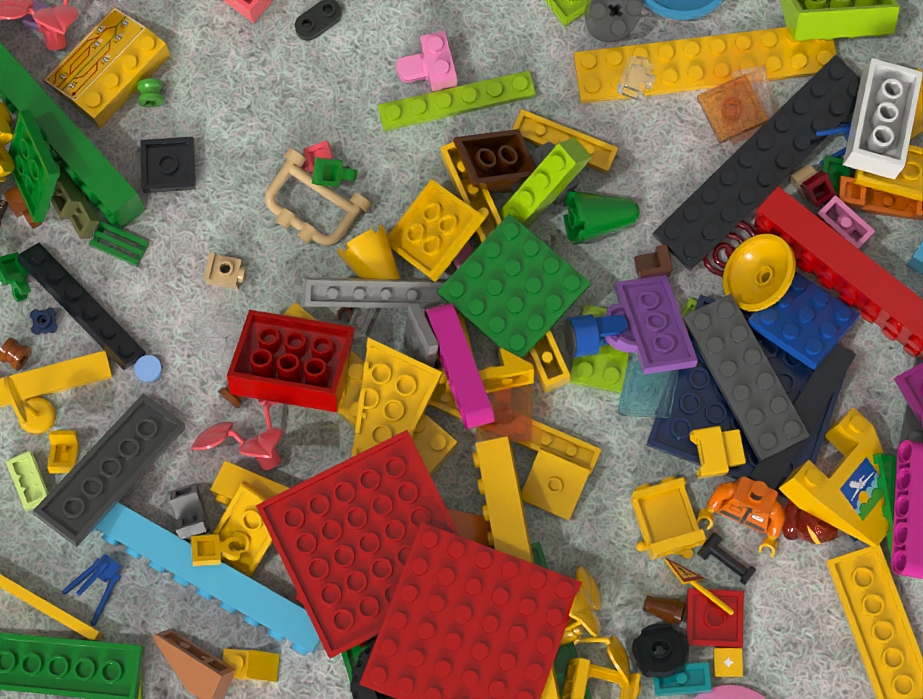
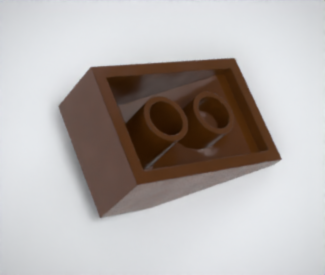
[453,129,536,193]

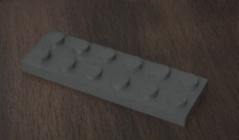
[683,294,810,462]
[33,394,185,547]

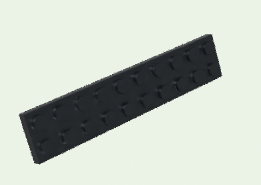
[652,55,861,271]

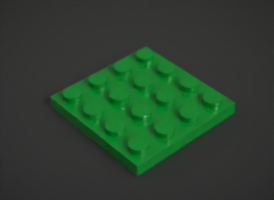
[437,213,591,359]

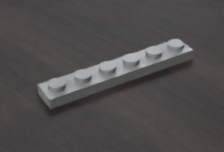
[303,277,447,309]

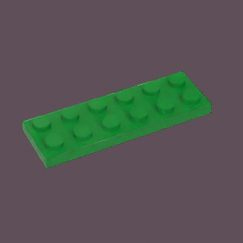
[0,633,145,699]

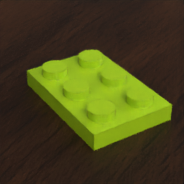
[570,304,629,394]

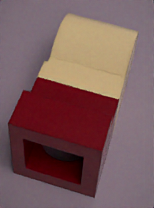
[789,164,836,207]

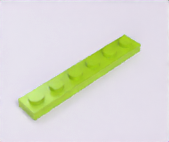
[378,70,536,132]

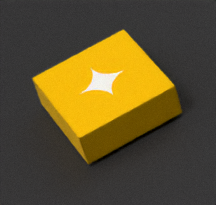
[713,648,743,677]

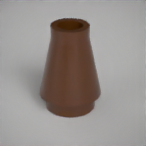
[643,595,686,625]

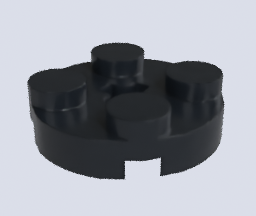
[632,623,689,678]

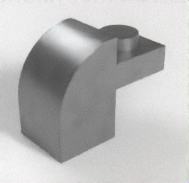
[170,483,210,540]

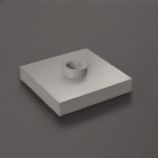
[404,303,439,368]

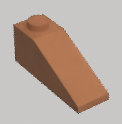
[153,629,236,699]

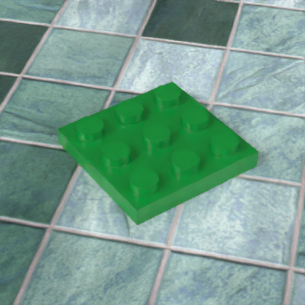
[8,109,60,223]

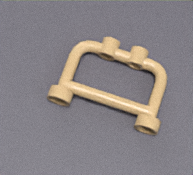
[265,147,372,246]

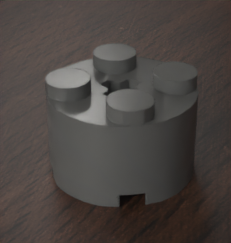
[584,0,642,42]

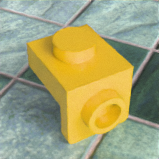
[47,430,80,473]

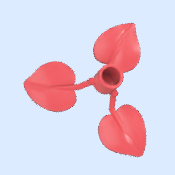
[0,0,79,50]
[190,399,283,471]

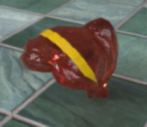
[782,499,838,544]

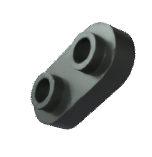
[295,0,342,41]

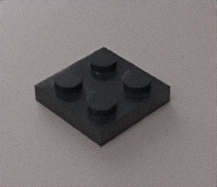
[140,137,196,193]

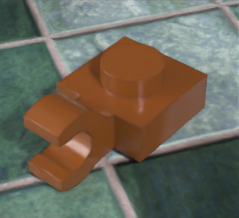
[3,186,42,229]

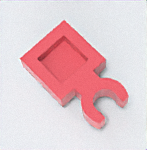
[292,140,334,177]

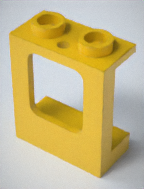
[561,658,641,699]

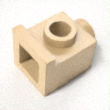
[204,252,247,290]

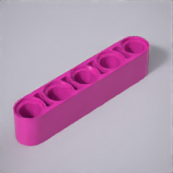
[424,303,494,430]
[891,440,923,579]

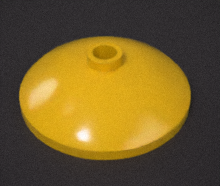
[723,234,796,311]

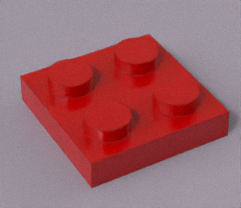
[686,588,744,648]

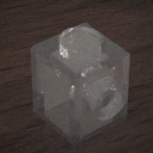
[617,55,657,102]

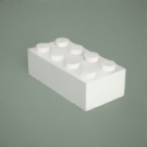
[843,58,923,179]

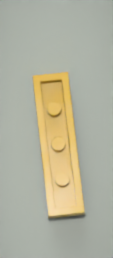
[512,109,618,174]

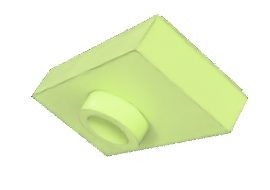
[6,450,49,512]

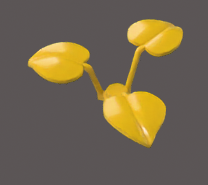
[559,565,630,685]

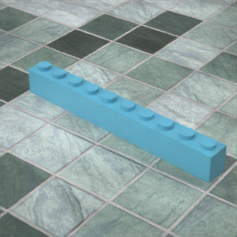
[91,502,321,656]

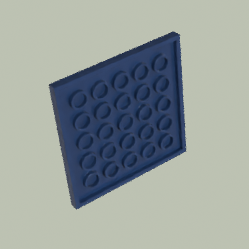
[646,294,853,500]

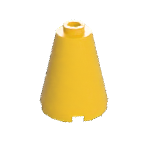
[336,224,400,279]

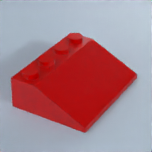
[227,309,355,413]

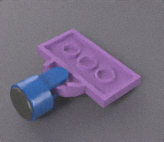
[564,275,698,375]

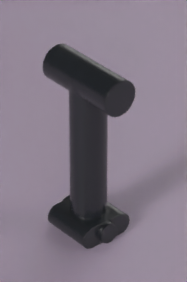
[697,532,756,585]

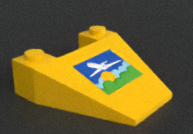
[778,407,890,548]

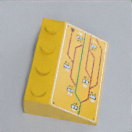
[44,7,171,129]

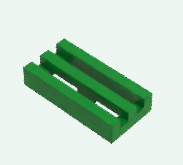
[89,221,149,267]

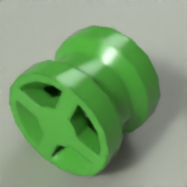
[137,78,164,108]

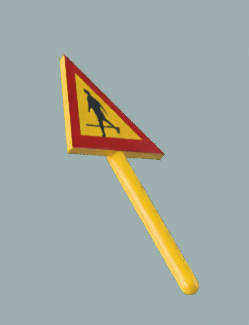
[664,557,734,615]

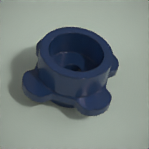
[30,307,58,335]

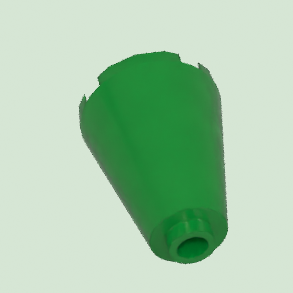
[563,191,640,245]

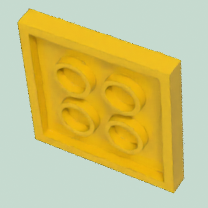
[387,179,485,282]

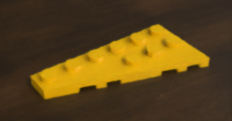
[351,338,443,457]

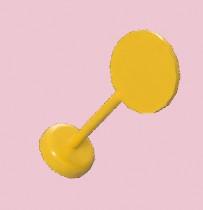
[4,375,56,435]

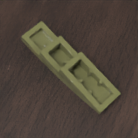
[51,161,100,239]

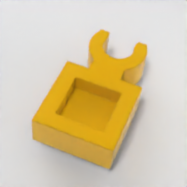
[191,534,241,566]

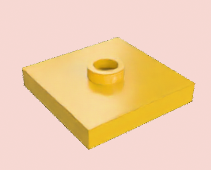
[521,448,591,520]

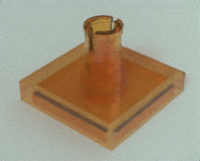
[697,74,769,144]
[476,386,533,442]

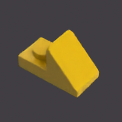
[478,348,534,393]
[222,648,280,682]

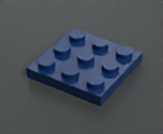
[748,271,861,370]

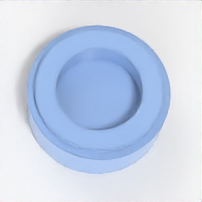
[134,355,163,383]

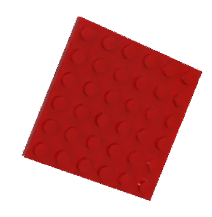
[256,430,460,659]
[359,522,582,699]

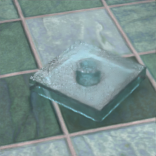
[617,362,679,418]

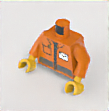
[697,476,786,557]

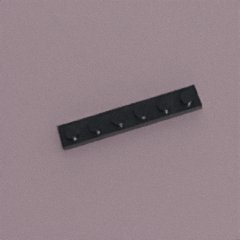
[17,242,146,370]

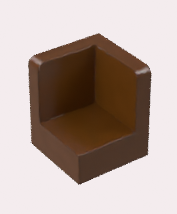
[634,244,673,279]

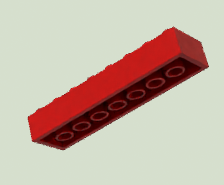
[754,186,923,360]

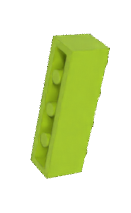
[498,138,592,228]

